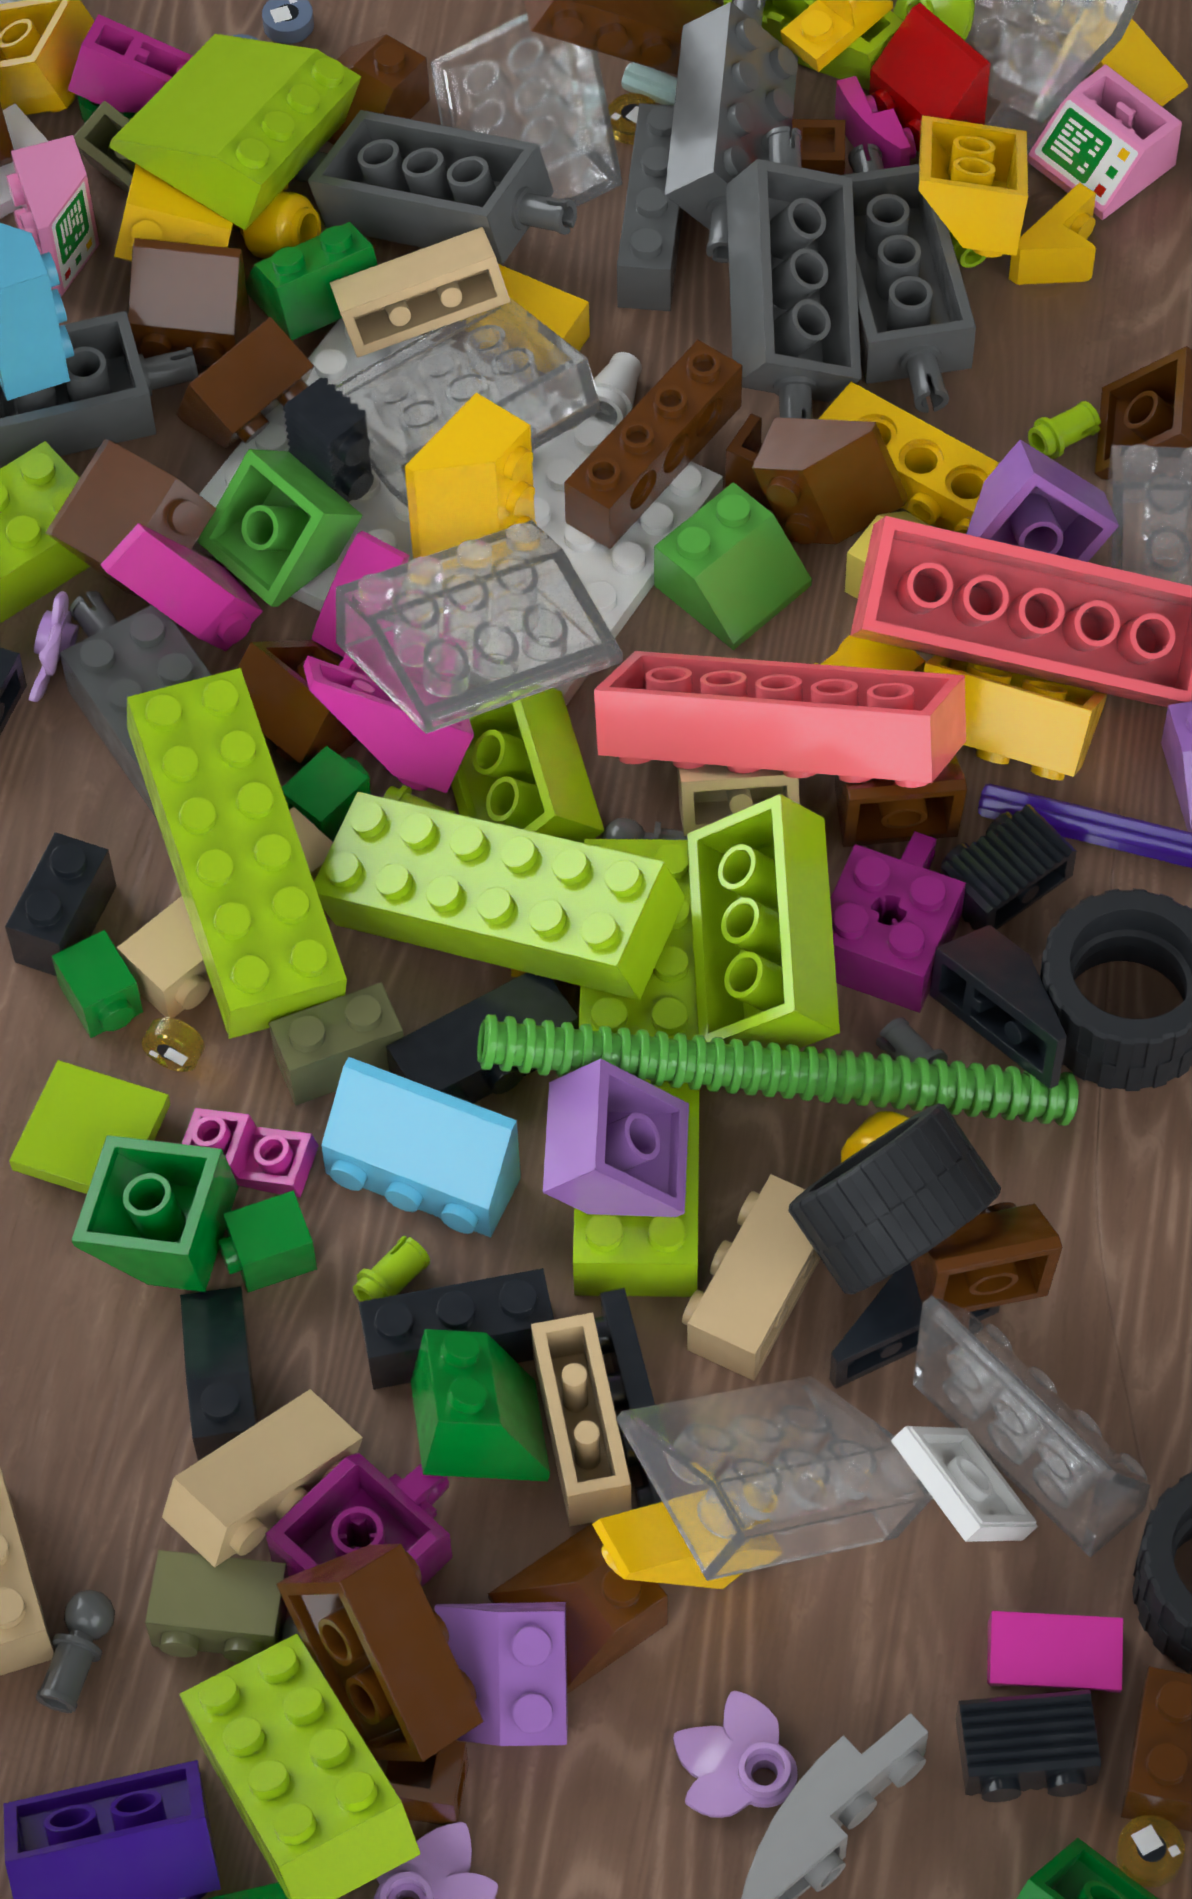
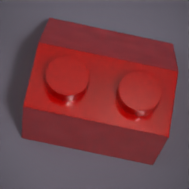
[869,3,991,152]

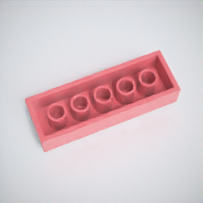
[850,516,1192,708]
[594,651,966,788]

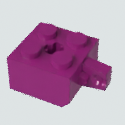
[830,831,966,1013]
[265,1452,453,1587]

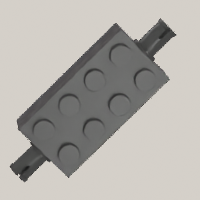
[665,0,798,263]
[294,110,577,264]
[726,126,861,419]
[841,144,976,413]
[0,311,198,469]
[59,591,273,819]

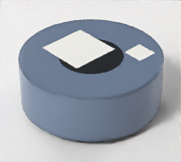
[262,0,314,44]

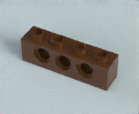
[564,340,742,549]

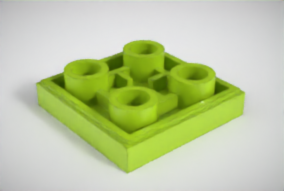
[9,1060,171,1194]

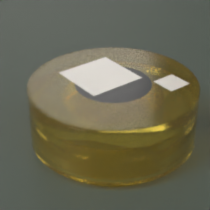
[607,93,656,145]
[142,1017,205,1072]
[1116,1815,1185,1887]

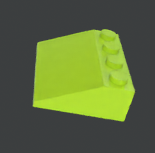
[109,34,362,230]

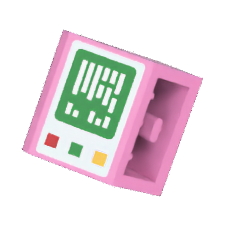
[1027,64,1182,220]
[6,135,99,297]

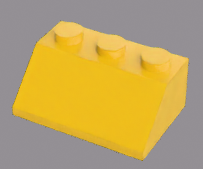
[918,115,1028,258]
[405,392,537,574]
[923,655,1108,781]

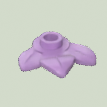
[29,591,79,702]
[673,1691,798,1818]
[374,1822,498,1899]

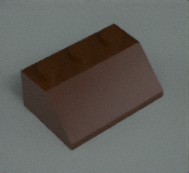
[276,1544,484,1762]

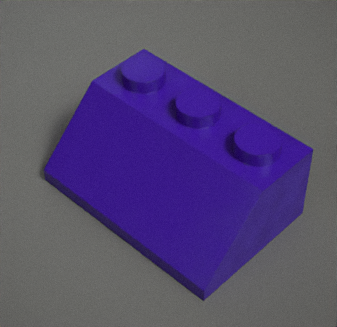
[3,1760,221,1899]

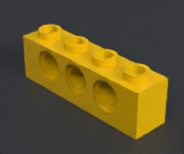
[819,382,999,534]

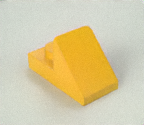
[780,0,893,72]
[1009,182,1096,285]

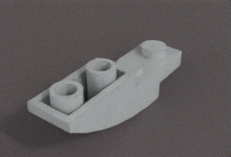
[741,1713,929,1899]

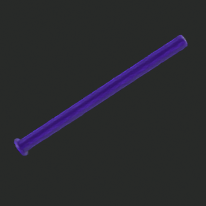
[978,784,1192,868]

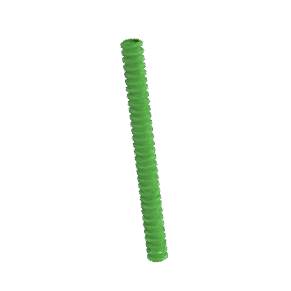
[477,1014,1079,1126]

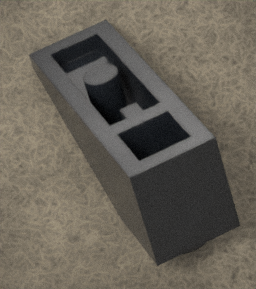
[929,925,1067,1089]
[829,1263,1000,1389]
[180,1286,258,1461]

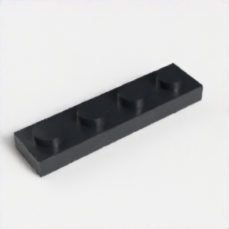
[594,1288,679,1508]

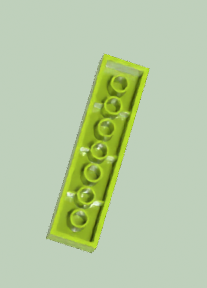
[573,839,700,1297]

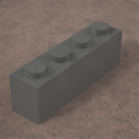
[617,103,684,311]

